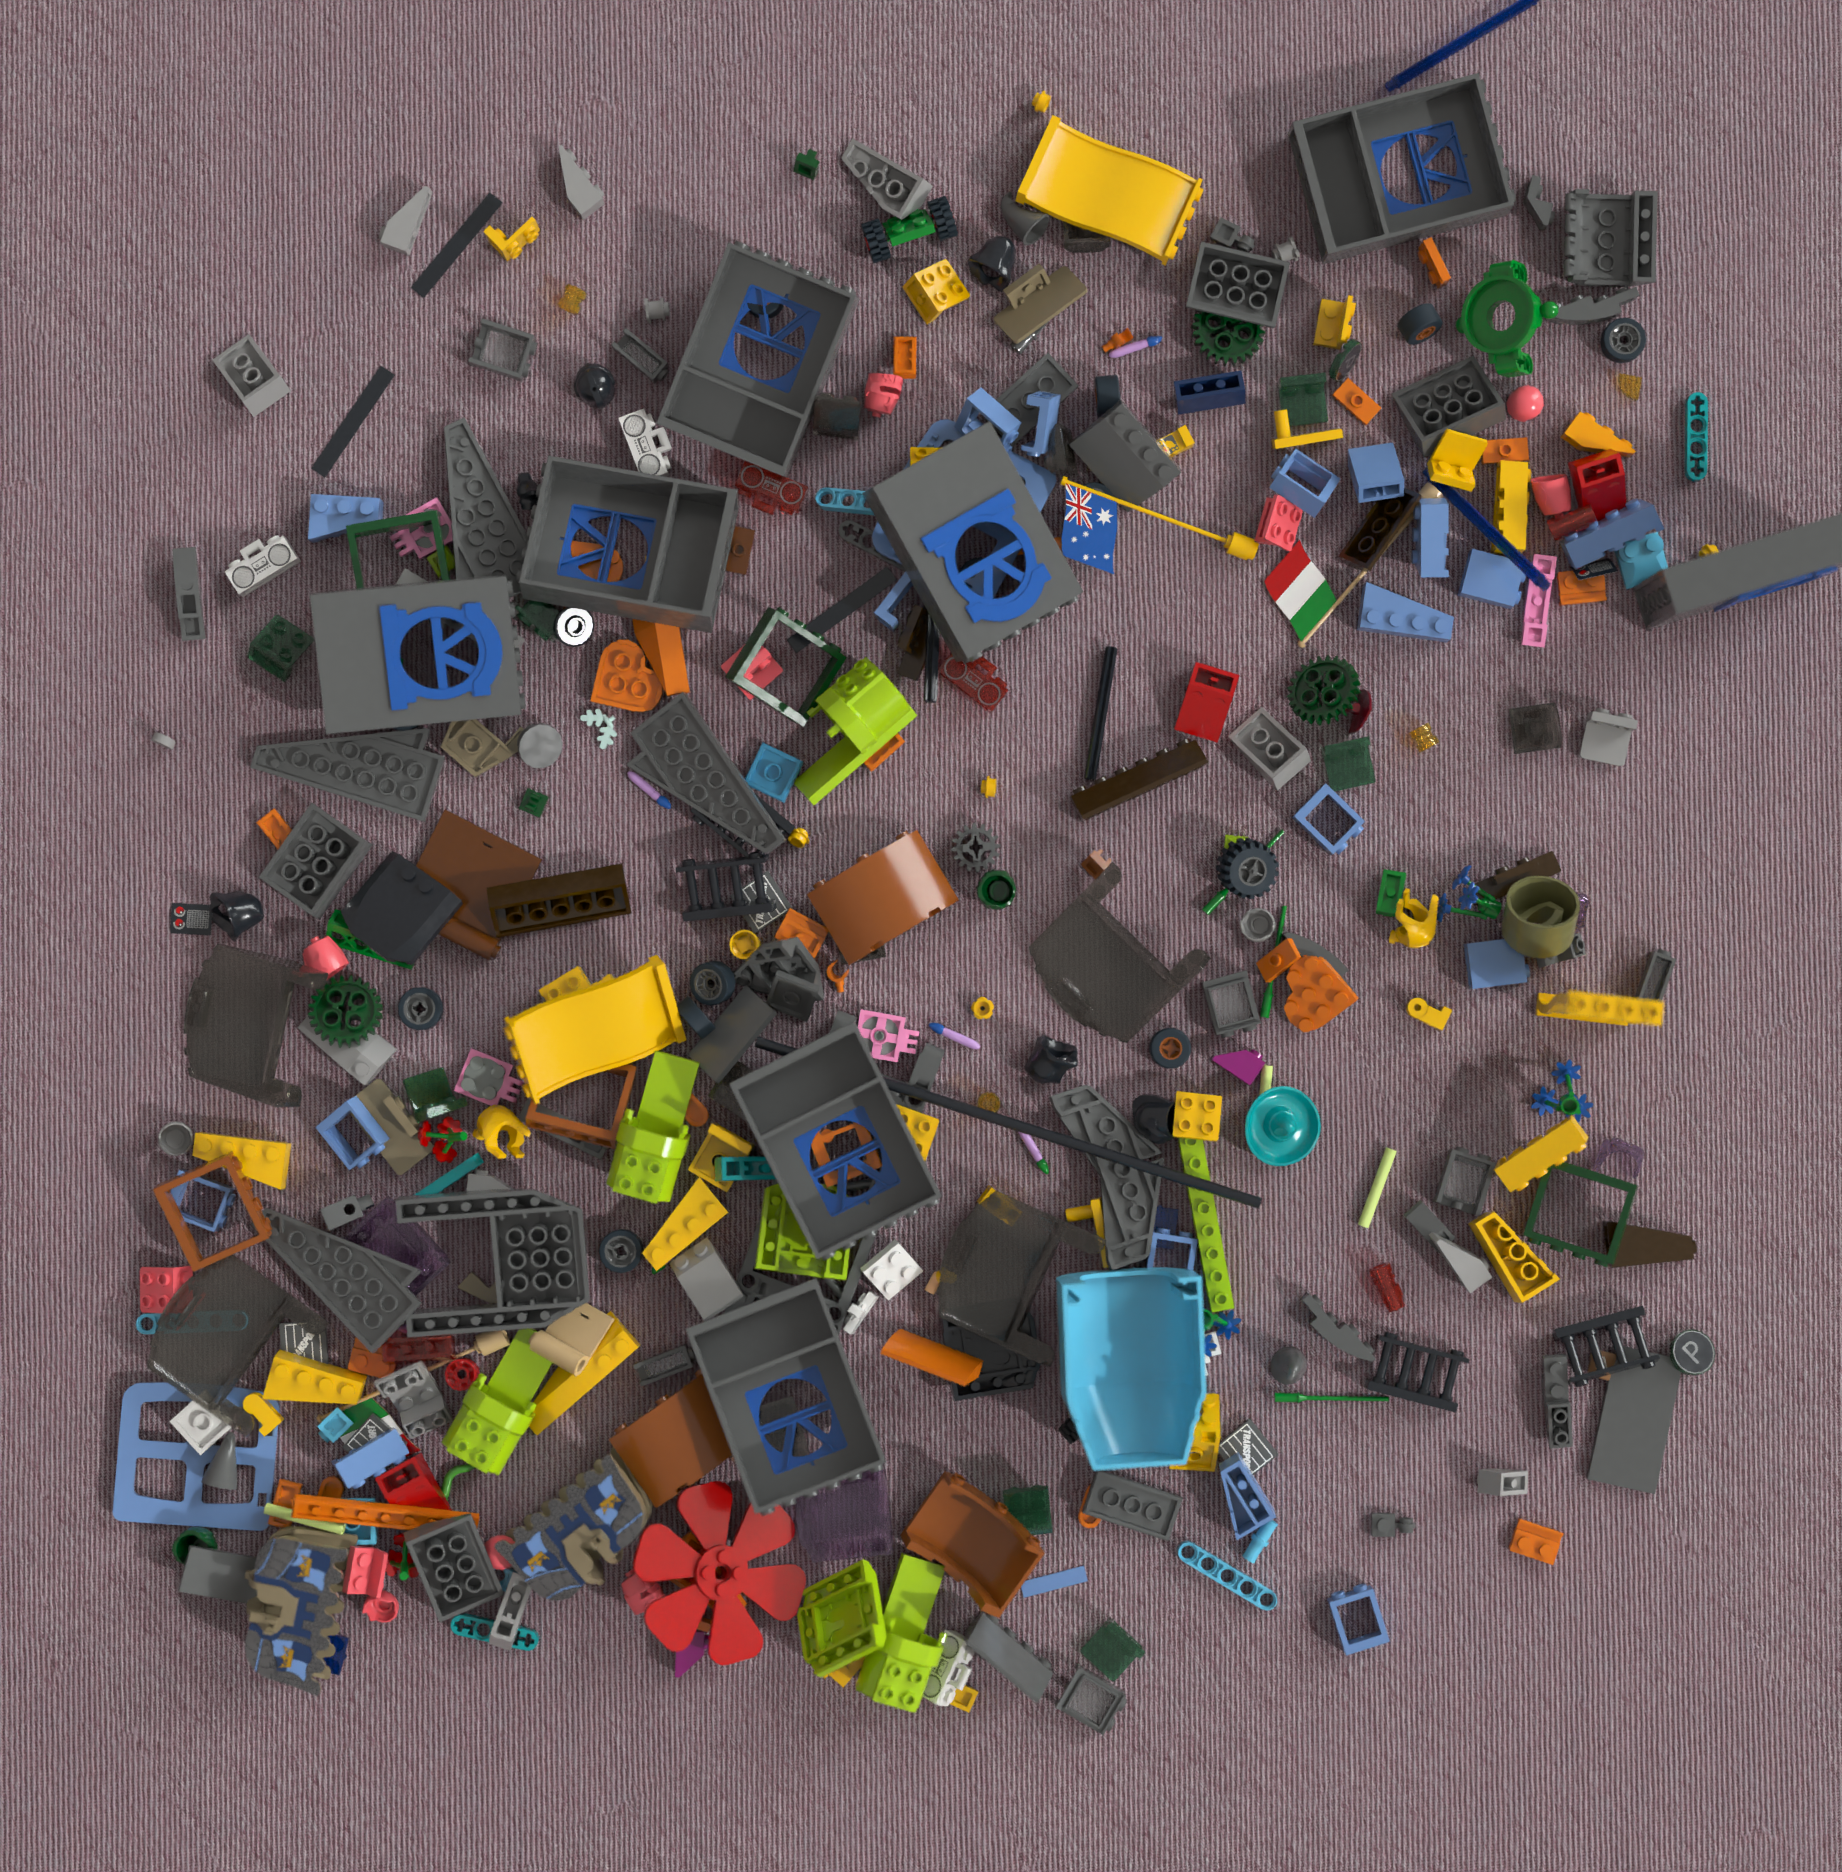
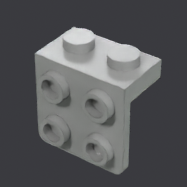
[1579,708,1638,766]

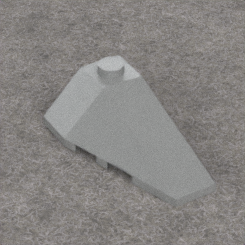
[841,138,933,220]
[298,1011,397,1085]

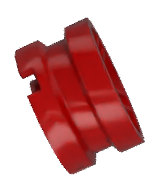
[445,1358,480,1391]

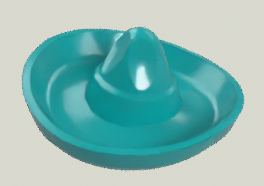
[1245,1086,1321,1166]

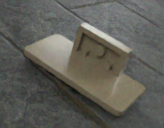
[994,264,1088,344]
[350,1079,434,1175]

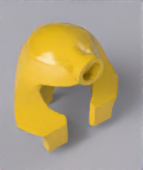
[1389,888,1439,949]
[472,1104,531,1159]

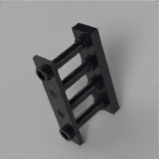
[690,794,796,869]
[675,851,777,922]
[1552,1306,1660,1388]
[1364,1332,1470,1413]

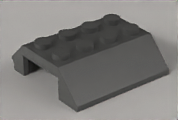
[1564,189,1658,287]

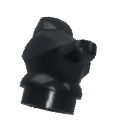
[516,472,538,510]

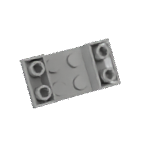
[374,1361,453,1439]

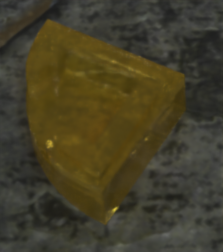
[1618,373,1642,401]

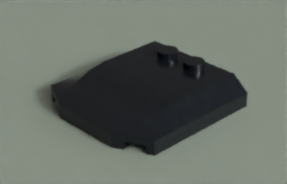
[341,851,463,965]
[940,1297,1041,1401]

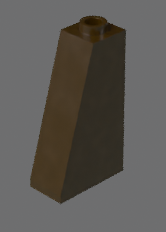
[1603,1220,1697,1268]

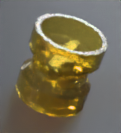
[557,284,587,315]
[1409,722,1439,753]
[977,1092,1000,1112]

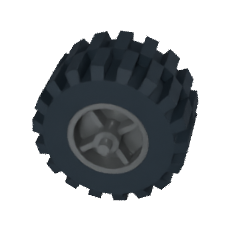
[1216,838,1279,899]

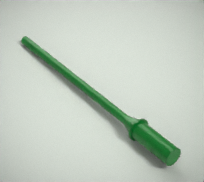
[1202,829,1285,915]
[1260,905,1287,1019]
[1274,1392,1389,1404]

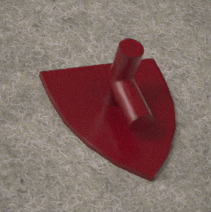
[1345,689,1372,734]

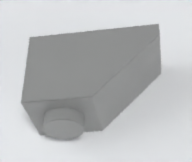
[1477,1468,1528,1496]

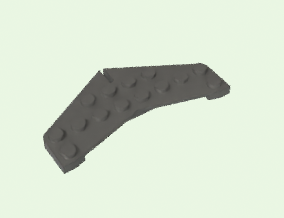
[1049,1085,1164,1271]

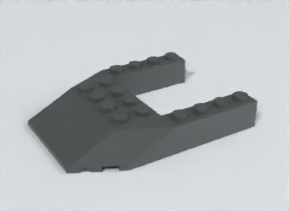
[395,1189,590,1337]

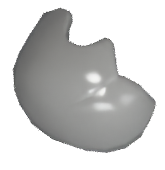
[1240,908,1276,943]
[158,1121,194,1156]

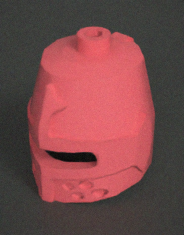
[864,373,903,418]
[1530,474,1571,519]
[302,936,349,987]
[621,1569,666,1615]

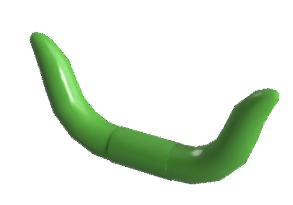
[441,1464,475,1502]

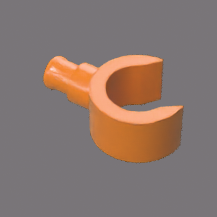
[1102,328,1134,352]
[827,959,849,993]

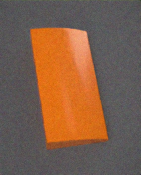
[880,1329,984,1386]

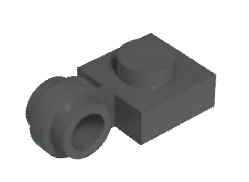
[1210,217,1255,253]
[1371,1512,1416,1537]

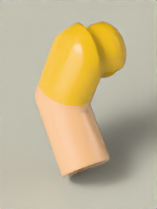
[924,1268,957,1295]

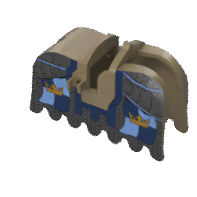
[494,1447,653,1601]
[245,1526,358,1696]

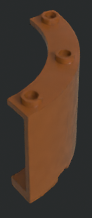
[807,830,959,965]
[609,1369,733,1508]
[900,1471,1045,1618]

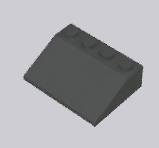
[1186,241,1290,328]
[1392,356,1506,458]
[1069,399,1181,512]
[259,803,373,919]
[403,1513,504,1622]
[965,1611,1053,1704]

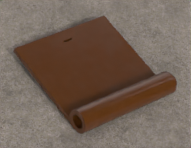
[416,809,542,961]

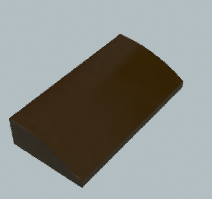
[1339,488,1423,572]

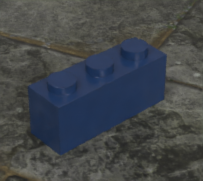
[1174,370,1246,415]

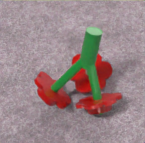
[418,1116,468,1163]
[385,1532,419,1580]

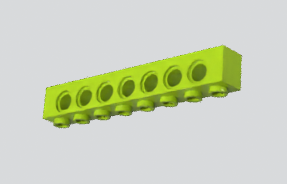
[1177,1137,1234,1312]

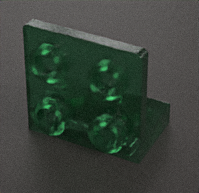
[1277,372,1328,427]
[515,600,559,643]
[247,614,314,682]
[1321,736,1376,792]
[403,1067,468,1123]
[1002,1485,1053,1535]
[1080,1617,1146,1682]

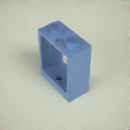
[954,388,1021,454]
[1269,448,1340,518]
[1292,783,1365,855]
[315,1096,390,1170]
[163,1169,236,1232]
[1145,1228,1198,1270]
[1327,1584,1390,1656]

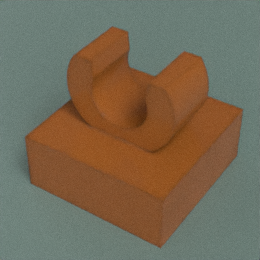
[1080,849,1112,880]

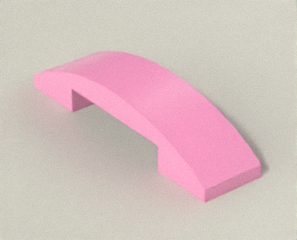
[1521,554,1557,648]

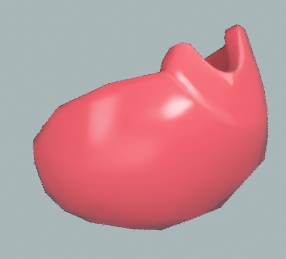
[1506,385,1544,422]
[484,1535,515,1570]
[362,1590,399,1623]

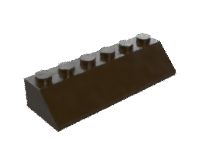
[1070,738,1209,822]
[487,863,632,938]

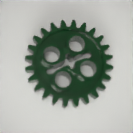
[1191,310,1266,366]
[1287,655,1361,726]
[308,975,383,1048]

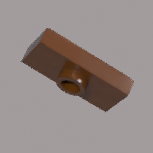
[725,526,755,576]

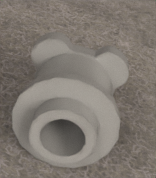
[1271,236,1300,262]
[644,298,670,324]

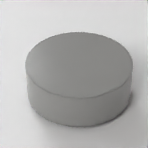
[151,732,176,750]

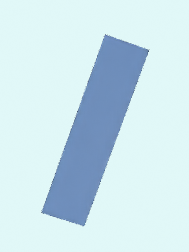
[1021,1566,1088,1598]

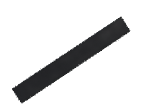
[411,192,503,298]
[311,366,395,478]
[787,567,897,653]

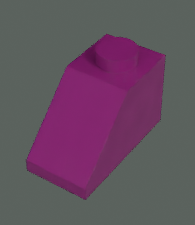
[1210,1049,1265,1085]
[675,1629,709,1677]

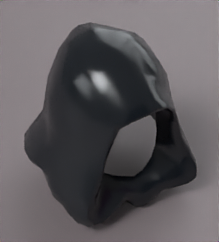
[968,236,1016,292]
[208,890,264,941]
[1024,1035,1078,1084]

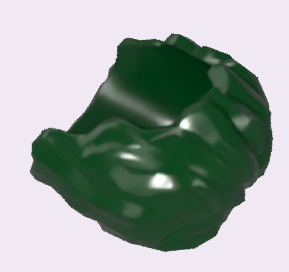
[976,869,1017,910]
[172,1526,218,1565]

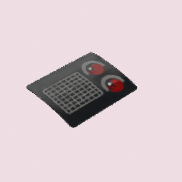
[1570,558,1618,580]
[170,903,212,935]

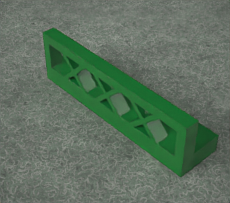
[326,909,414,970]

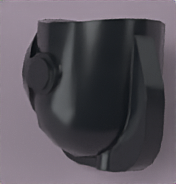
[574,363,616,409]
[1132,1094,1175,1144]

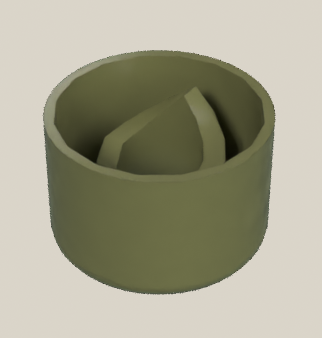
[1501,876,1580,959]

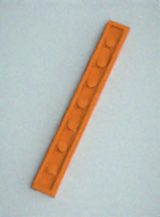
[291,1494,479,1530]

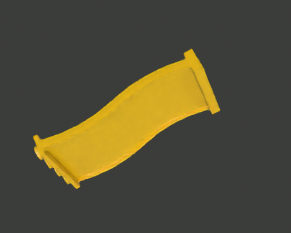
[1015,115,1204,266]
[503,955,686,1104]
[1535,991,1664,1026]

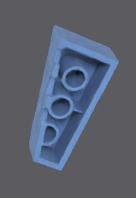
[1559,499,1664,569]
[1357,582,1454,643]

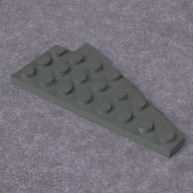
[627,692,786,854]
[250,728,446,822]
[251,1208,422,1353]

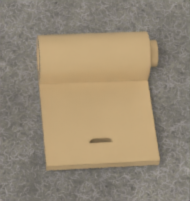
[529,1303,615,1376]

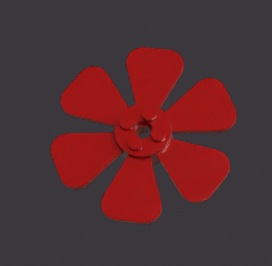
[633,1481,806,1665]

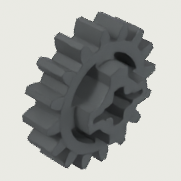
[951,823,1001,873]

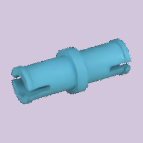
[1242,1520,1278,1563]

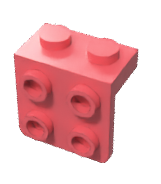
[140,1266,193,1314]

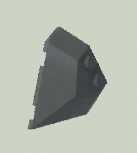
[733,937,824,1001]

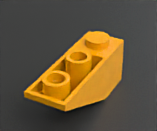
[1560,411,1636,457]

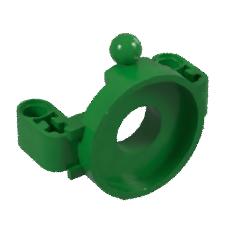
[1455,260,1559,378]

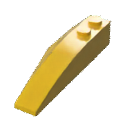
[529,1311,640,1435]

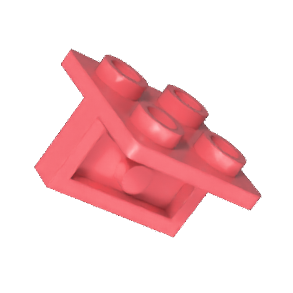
[1254,495,1303,551]
[721,646,783,700]
[342,1545,388,1598]

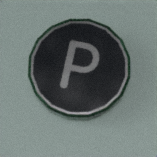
[1329,339,1362,382]
[1670,1329,1715,1376]

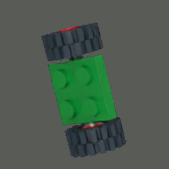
[861,196,958,263]

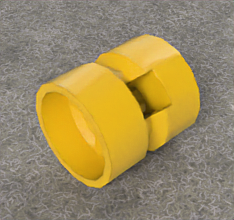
[729,930,761,960]

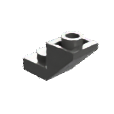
[1523,175,1555,231]
[1536,933,1586,968]
[1404,1200,1455,1253]

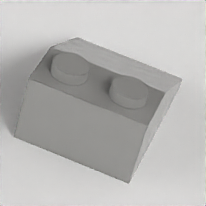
[212,334,291,417]
[1228,707,1311,791]
[669,1237,744,1321]

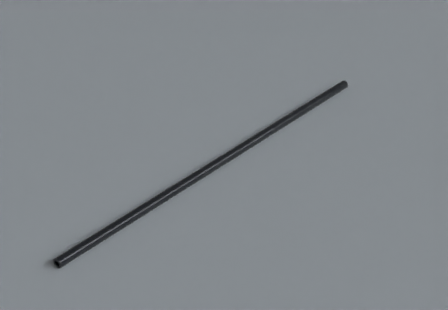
[755,1036,1262,1209]

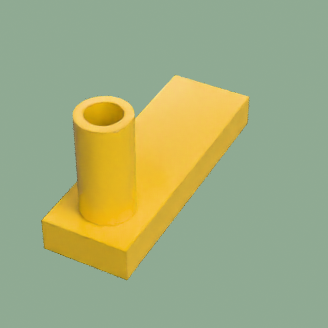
[1271,409,1343,449]
[1065,1197,1108,1268]

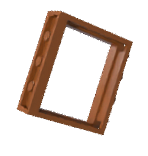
[525,1063,637,1149]
[153,1151,273,1272]

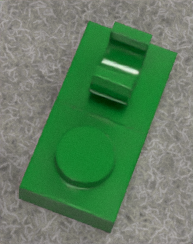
[1376,869,1406,917]

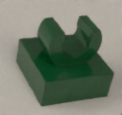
[793,149,820,181]
[519,788,549,818]

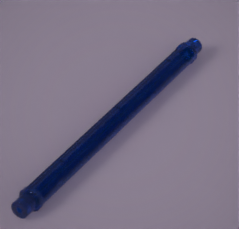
[1384,0,1540,92]
[1423,467,1551,591]

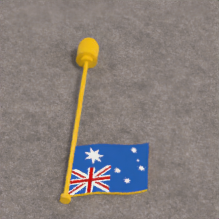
[1060,476,1259,574]

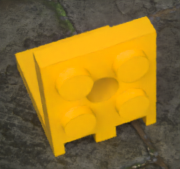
[688,1122,755,1192]
[1169,1393,1220,1472]

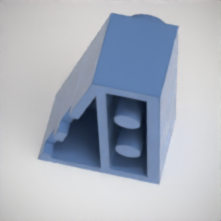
[308,494,384,543]
[1411,498,1449,577]
[331,1427,409,1489]
[1219,1452,1276,1541]

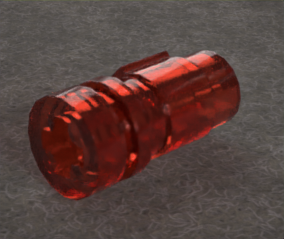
[1546,504,1597,541]
[1368,1262,1405,1312]

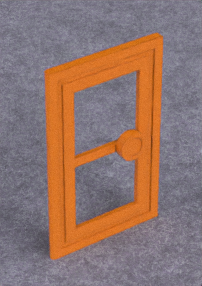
[811,1122,882,1187]

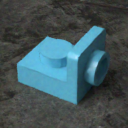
[317,1407,354,1443]

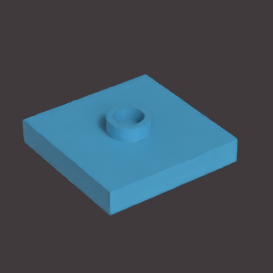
[745,742,804,803]

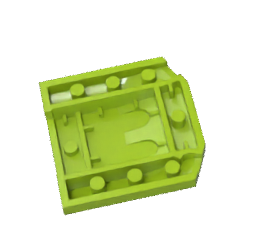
[755,1183,850,1280]
[797,1559,887,1677]

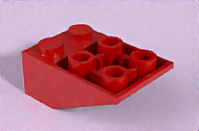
[1568,449,1626,528]
[1174,662,1240,743]
[375,1453,452,1511]

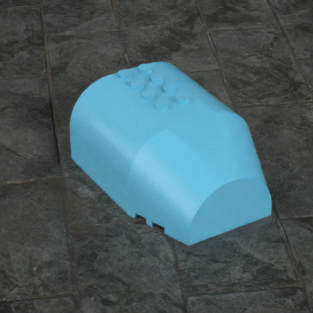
[1056,1267,1206,1470]

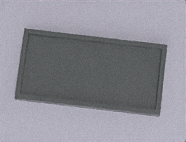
[1586,1346,1682,1494]

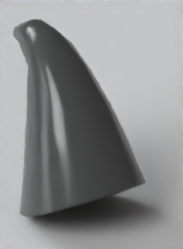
[1000,192,1049,246]
[1270,1346,1307,1385]
[201,1432,237,1490]

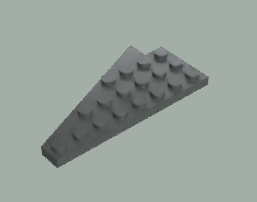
[444,417,529,598]

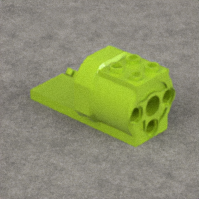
[794,657,918,805]
[606,1051,700,1204]
[441,1328,553,1475]
[855,1552,947,1713]

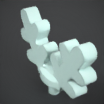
[580,709,617,749]

